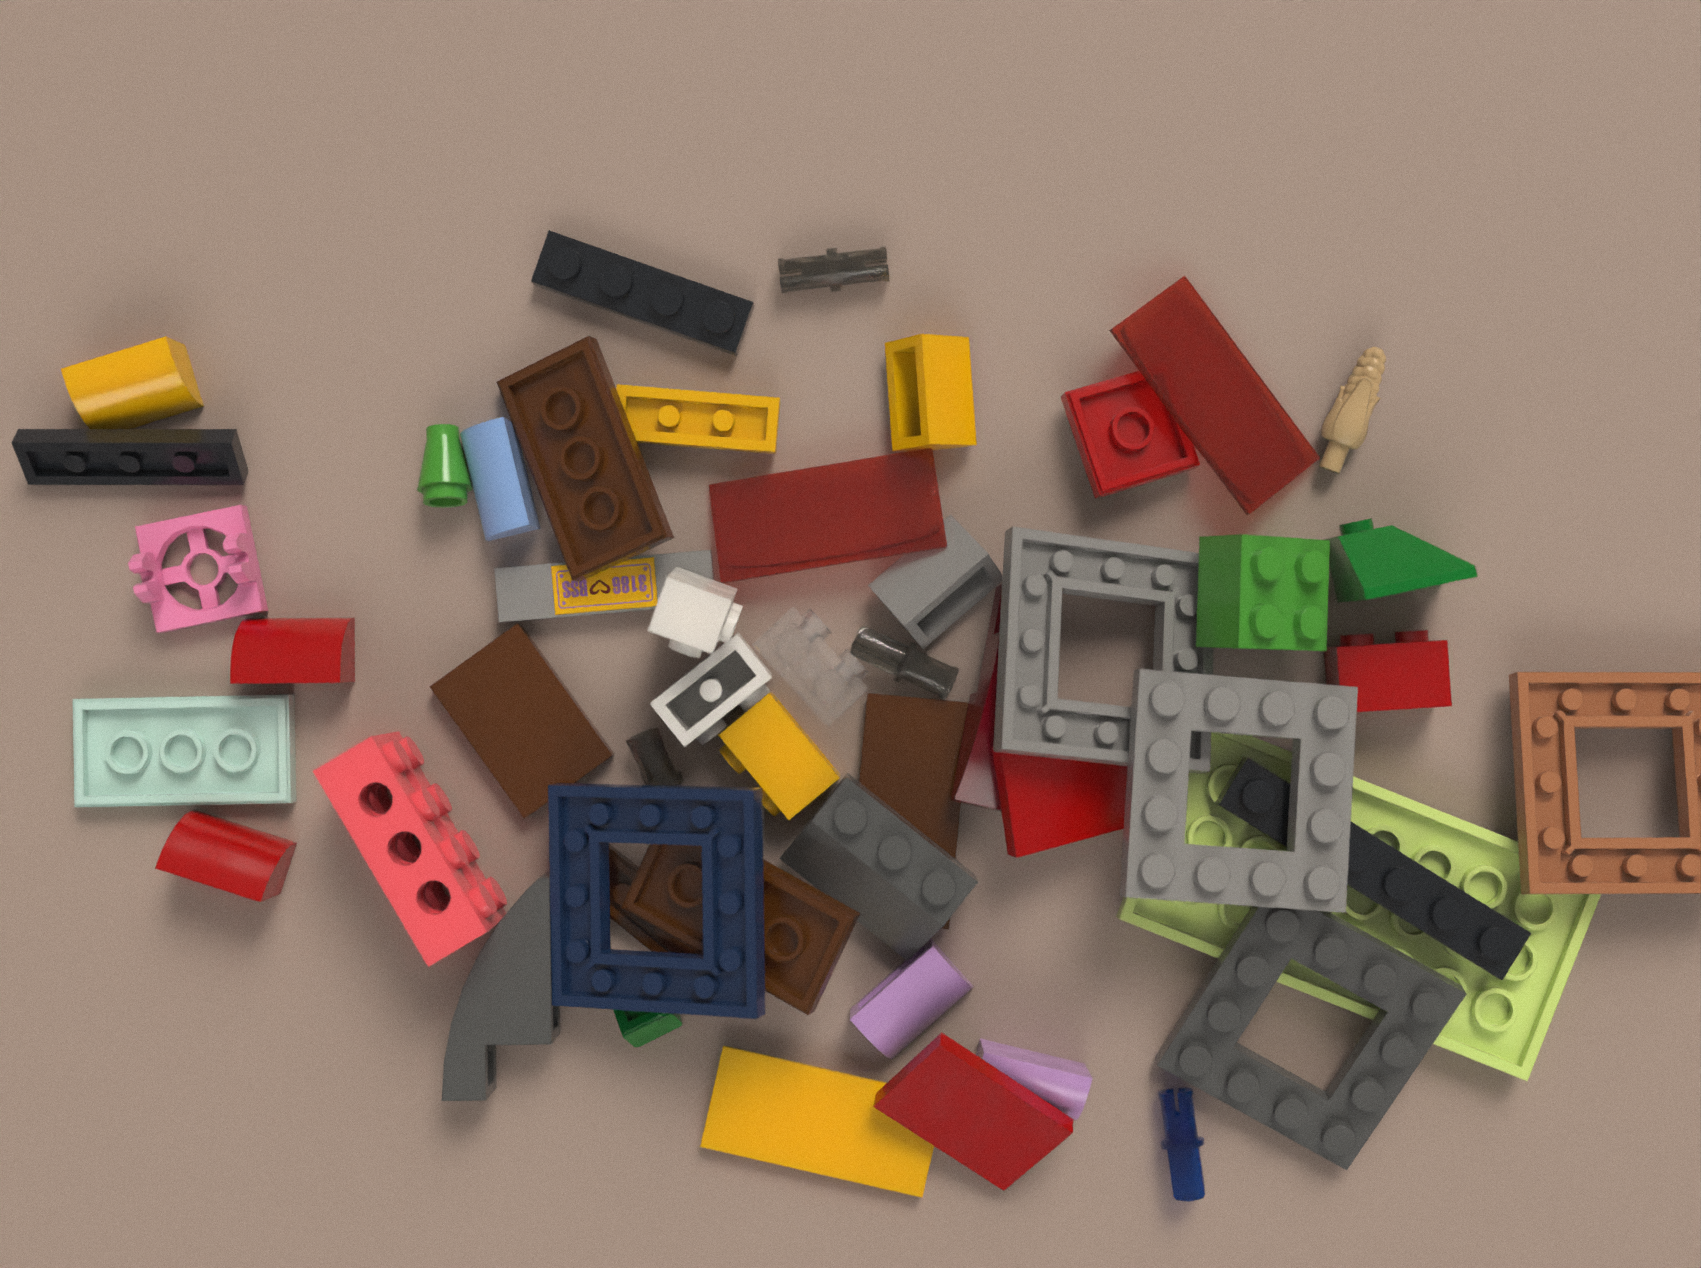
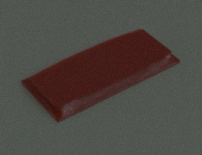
[1109,275,1320,516]
[709,448,947,583]

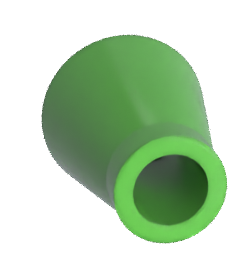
[417,424,473,508]

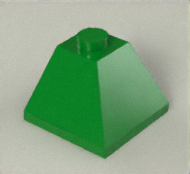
[1324,518,1478,603]

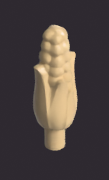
[1319,347,1386,474]

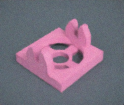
[128,505,268,633]

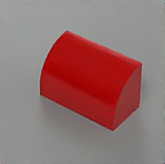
[230,618,355,684]
[155,810,297,902]

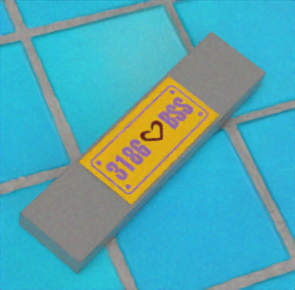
[494,550,715,623]

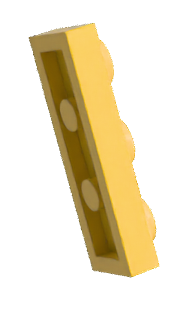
[616,384,781,454]

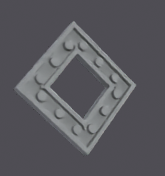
[994,527,1214,774]
[1120,669,1358,913]

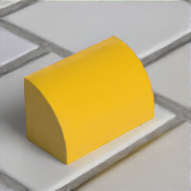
[885,334,977,451]
[61,336,204,429]

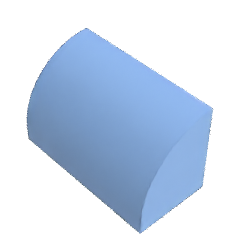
[460,417,541,541]

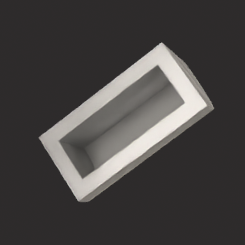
[868,514,1003,649]

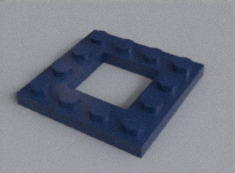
[548,783,765,1019]

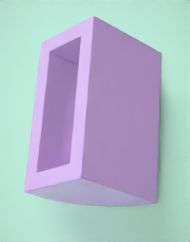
[850,938,974,1059]
[976,1039,1092,1120]

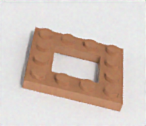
[1509,672,1701,894]

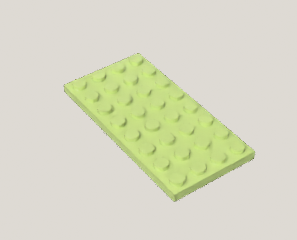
[1116,733,1601,1081]

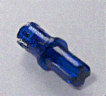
[1157,1087,1206,1202]

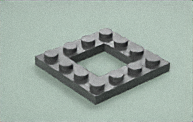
[1156,906,1466,1170]

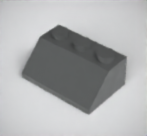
[779,773,978,961]

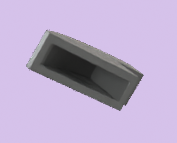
[442,872,560,1101]

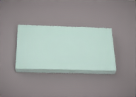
[73,694,296,807]

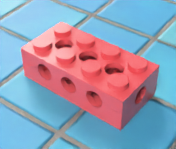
[313,731,507,967]

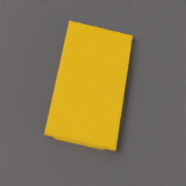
[700,1045,934,1198]

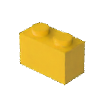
[718,692,841,820]

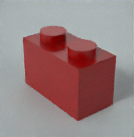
[1324,630,1452,712]

